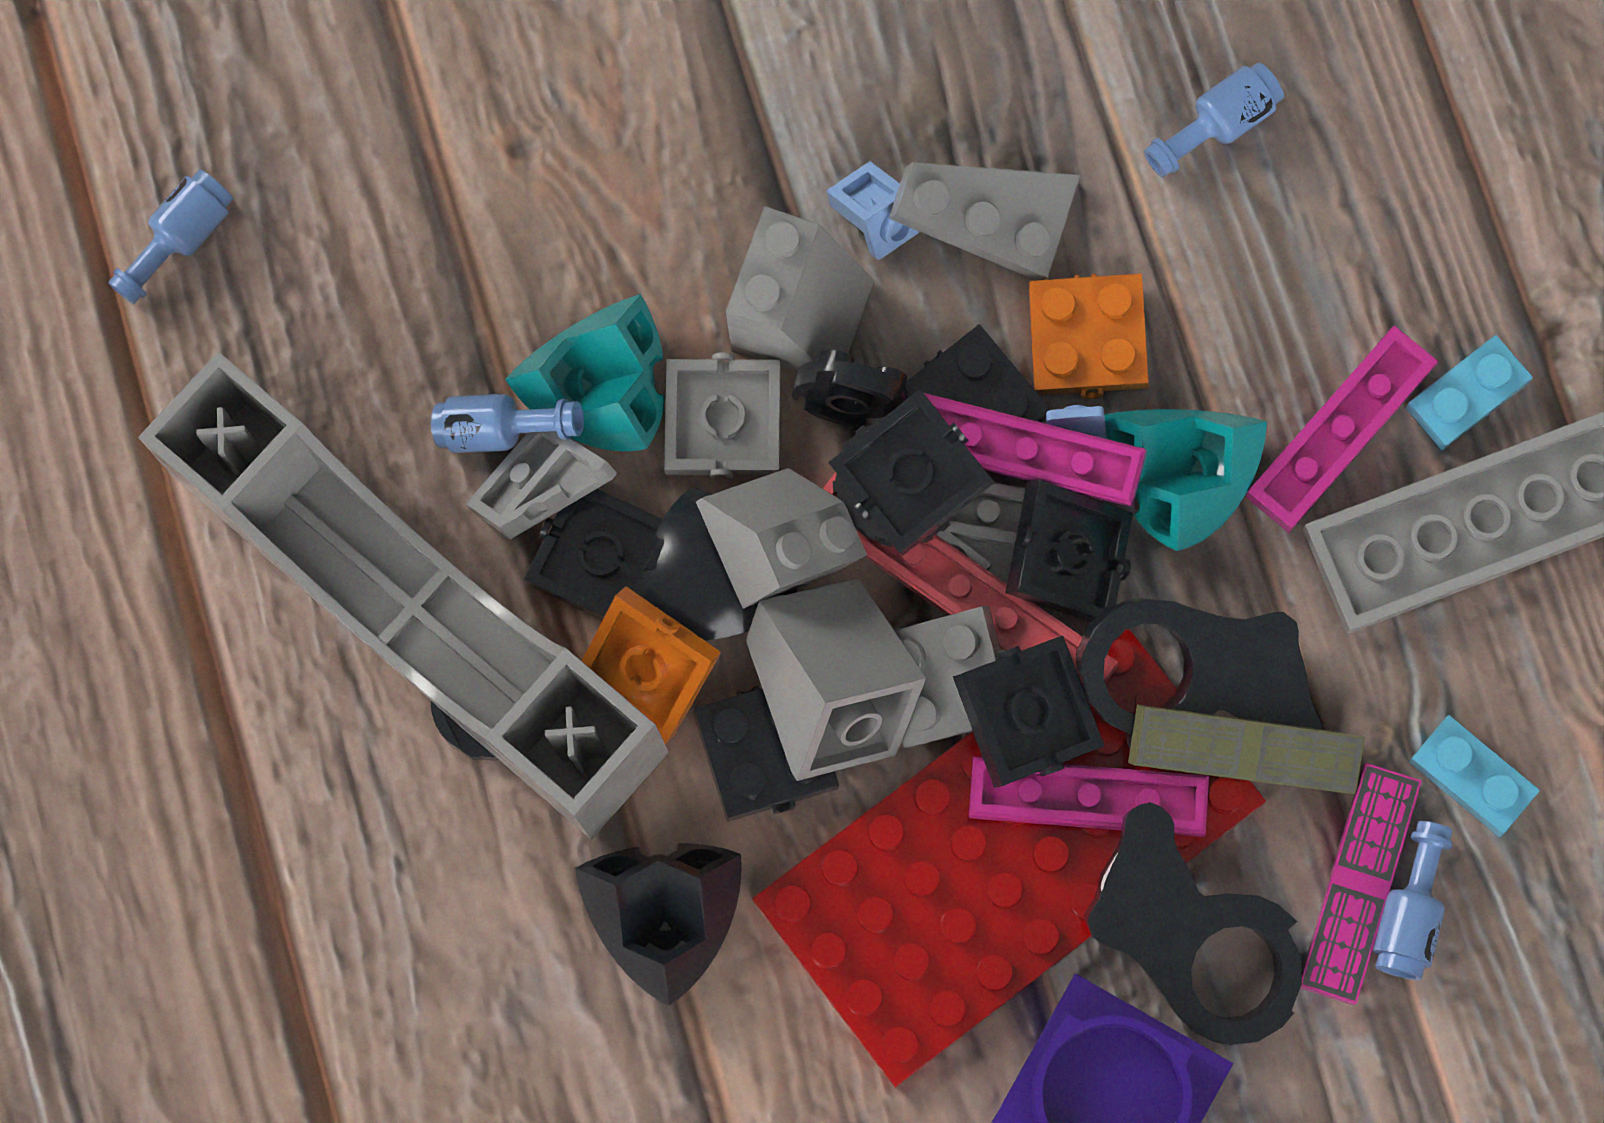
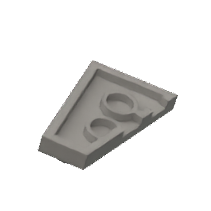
[889,162,1080,280]

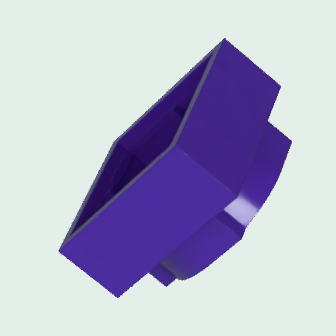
[991,973,1234,1123]

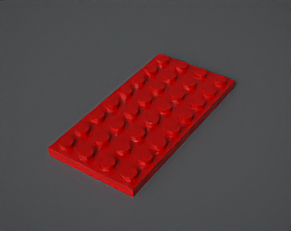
[752,629,1266,1088]

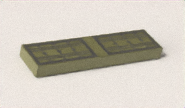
[1128,704,1365,795]

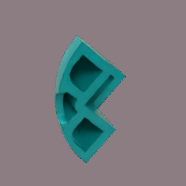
[505,294,665,452]
[1104,409,1267,551]

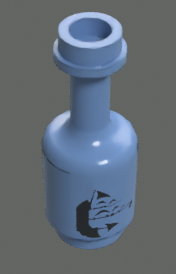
[1144,62,1284,178]
[108,169,234,305]
[431,394,584,453]
[1373,821,1453,980]

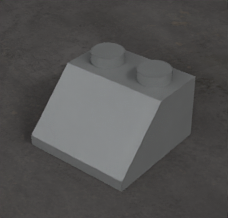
[696,468,867,608]

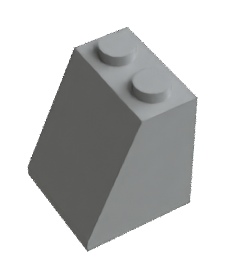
[726,206,874,372]
[746,578,926,781]

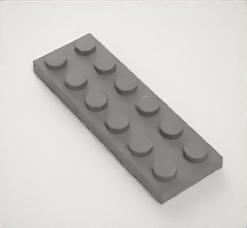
[1302,412,1604,634]

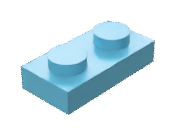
[1405,335,1533,451]
[1409,715,1540,837]

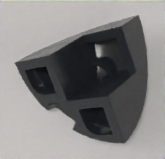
[639,488,797,641]
[575,843,742,1006]

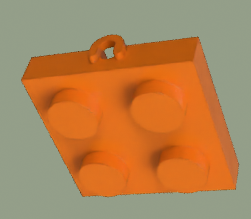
[1029,273,1149,399]
[581,587,721,745]

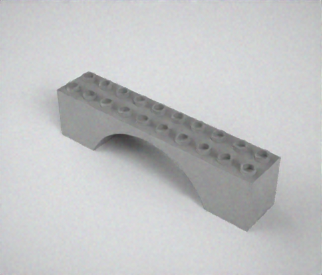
[138,351,669,840]

